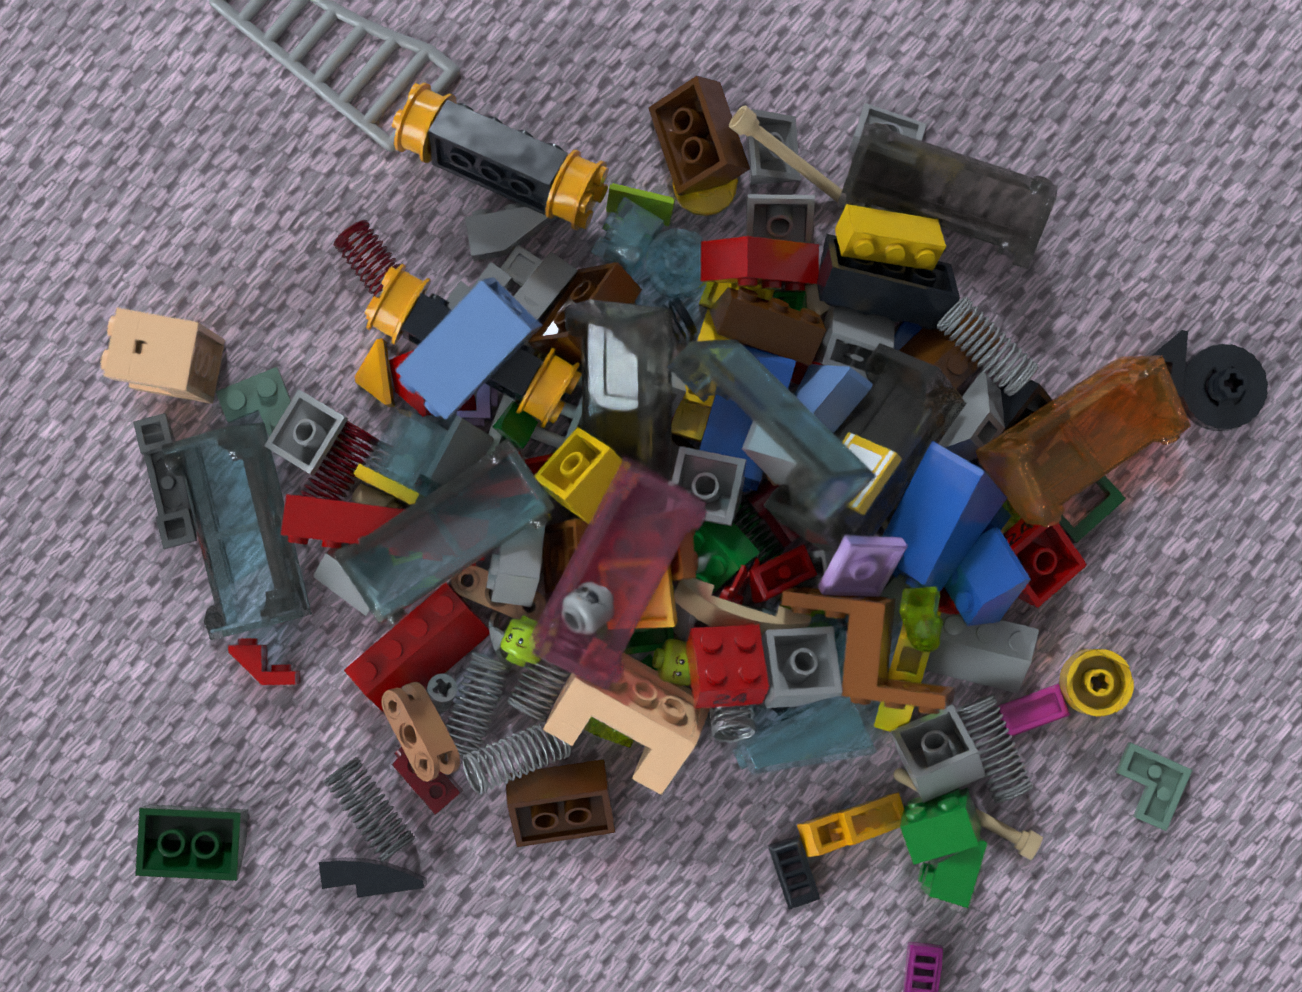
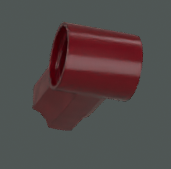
[745,480,807,548]

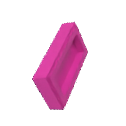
[995,684,1070,737]

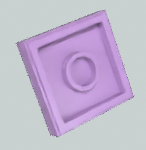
[818,535,907,597]

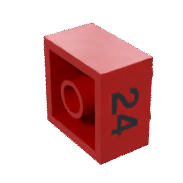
[1003,508,1087,608]
[686,624,769,709]

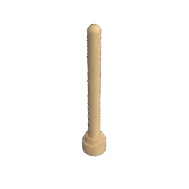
[729,106,858,208]
[893,768,1043,860]

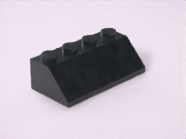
[817,234,960,331]

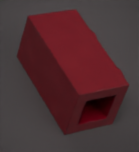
[392,746,463,815]

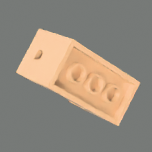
[101,308,225,404]
[543,637,709,795]

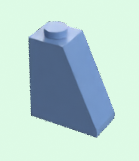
[779,364,873,439]

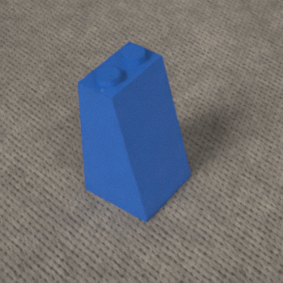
[699,342,796,492]
[882,441,1007,596]

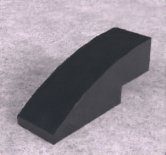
[319,857,427,898]

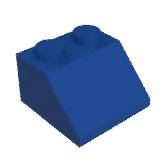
[944,527,1031,626]

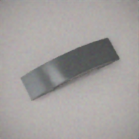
[133,413,197,549]

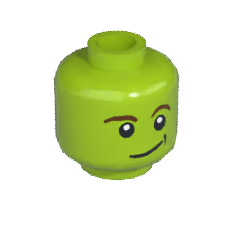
[500,615,550,668]
[652,639,691,686]

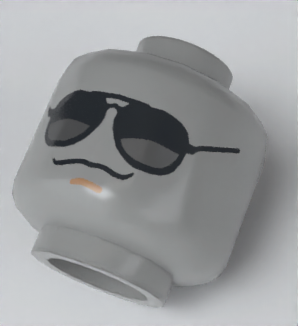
[562,582,614,634]

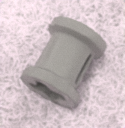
[426,674,458,713]

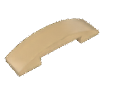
[674,578,811,637]

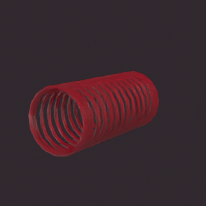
[333,220,401,298]
[300,421,380,501]

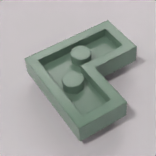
[216,367,291,437]
[1115,742,1192,831]

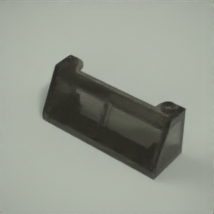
[837,122,1057,269]
[565,300,673,522]
[764,343,967,557]

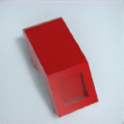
[228,638,300,685]

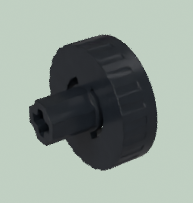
[1178,344,1268,431]

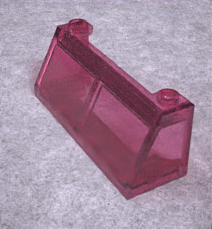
[529,456,707,690]

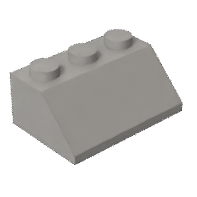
[925,613,1039,694]

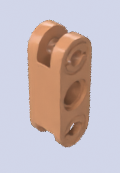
[451,565,547,621]
[382,682,460,782]

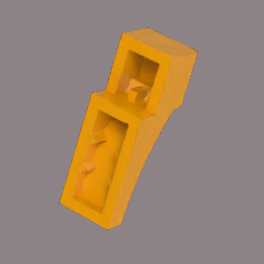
[797,792,904,857]

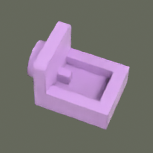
[457,383,499,427]

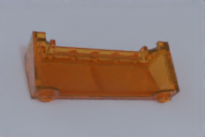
[975,355,1191,527]

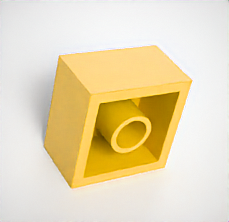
[533,427,634,524]

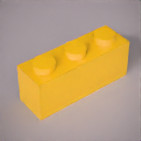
[835,204,946,270]

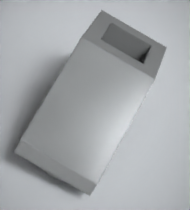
[923,371,1005,461]

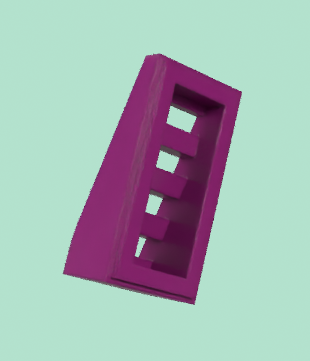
[903,942,944,992]

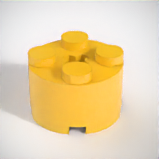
[1059,649,1134,717]

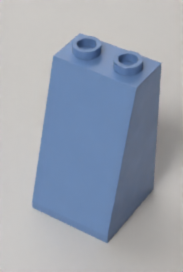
[395,277,542,419]

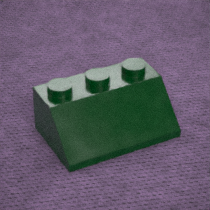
[135,804,248,881]

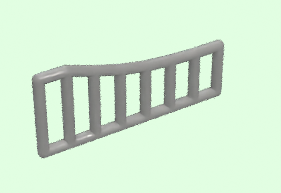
[209,0,460,152]

